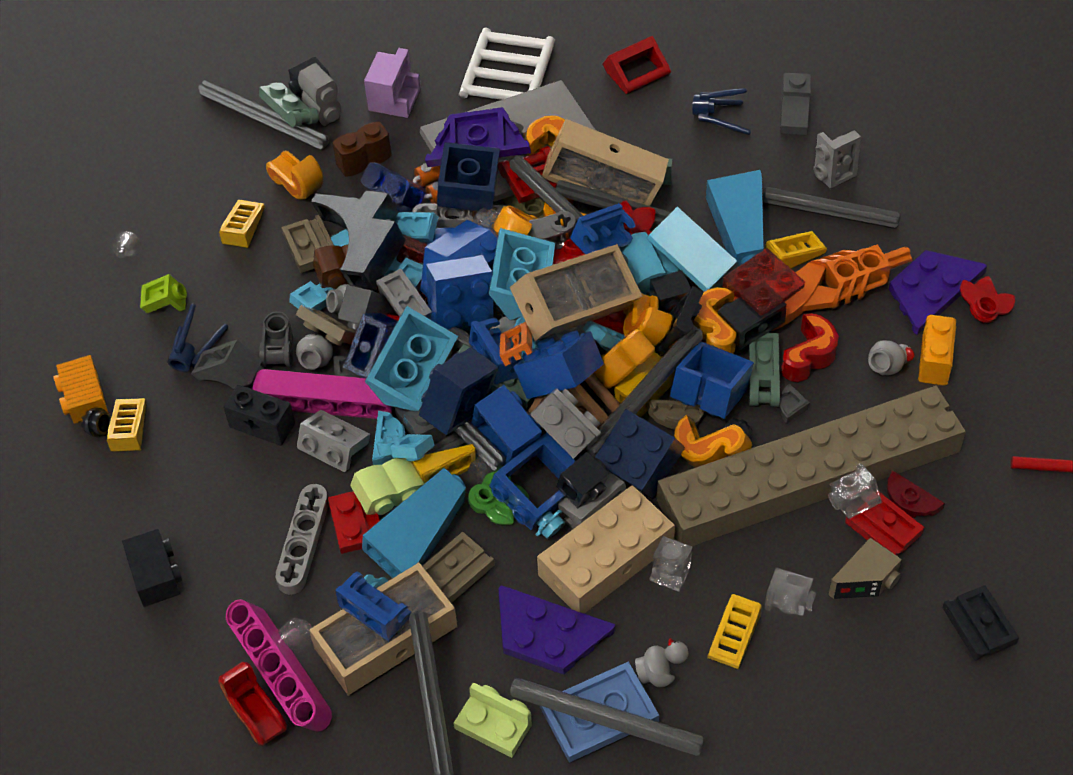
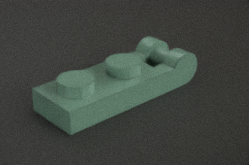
[259,82,319,127]
[749,333,780,407]

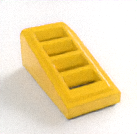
[219,200,265,248]
[762,231,827,274]
[107,398,146,451]
[411,444,477,484]
[708,594,762,669]

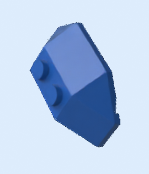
[420,220,498,297]

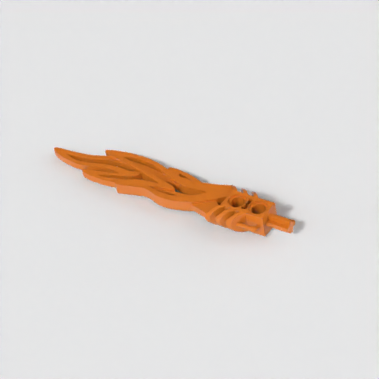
[668,244,912,345]

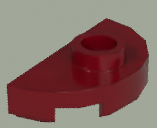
[887,470,945,518]

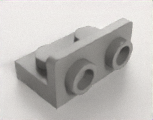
[814,130,861,188]
[529,388,601,458]
[297,410,370,472]

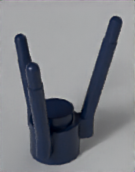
[692,88,751,135]
[167,304,228,372]

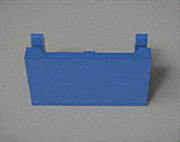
[570,203,635,254]
[469,318,522,384]
[335,571,411,641]

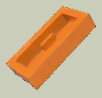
[500,322,533,366]

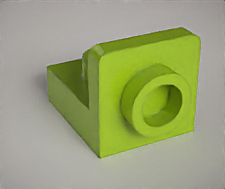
[140,274,187,313]

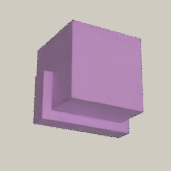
[364,48,421,118]

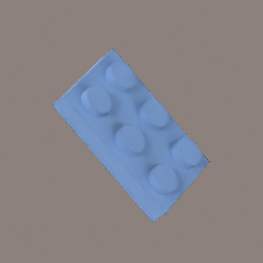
[540,661,659,763]

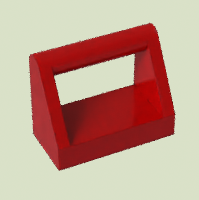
[602,36,671,94]

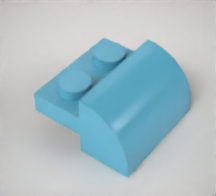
[620,232,680,295]

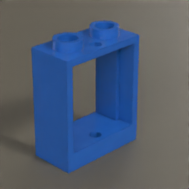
[489,432,575,530]

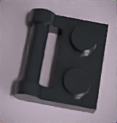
[654,286,704,356]

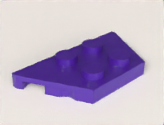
[425,107,531,167]
[889,250,987,335]
[499,585,615,675]

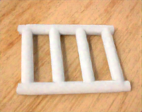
[459,28,555,100]

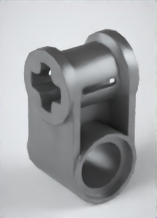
[528,211,576,249]

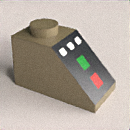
[829,538,902,599]

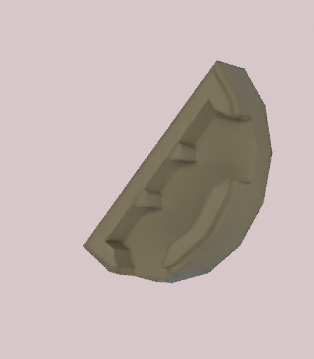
[646,399,705,429]

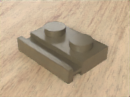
[281,215,334,273]
[296,305,361,346]
[422,532,495,603]

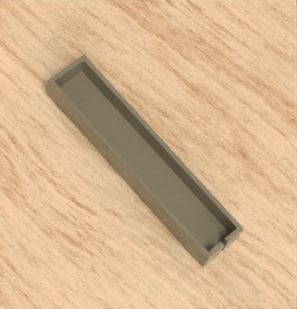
[657,385,966,550]

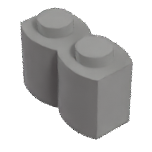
[298,63,341,126]

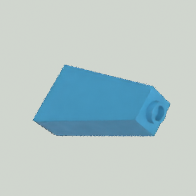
[706,170,764,271]
[362,468,466,579]

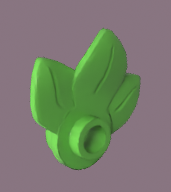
[468,471,529,525]

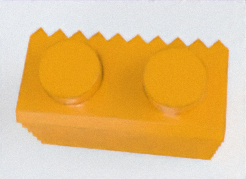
[918,315,956,385]
[53,355,108,424]

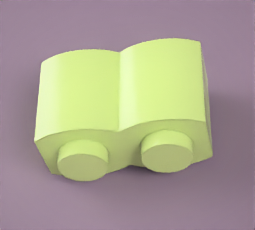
[350,458,424,515]

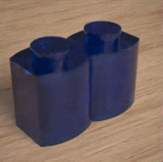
[361,163,426,210]

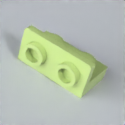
[454,683,532,758]

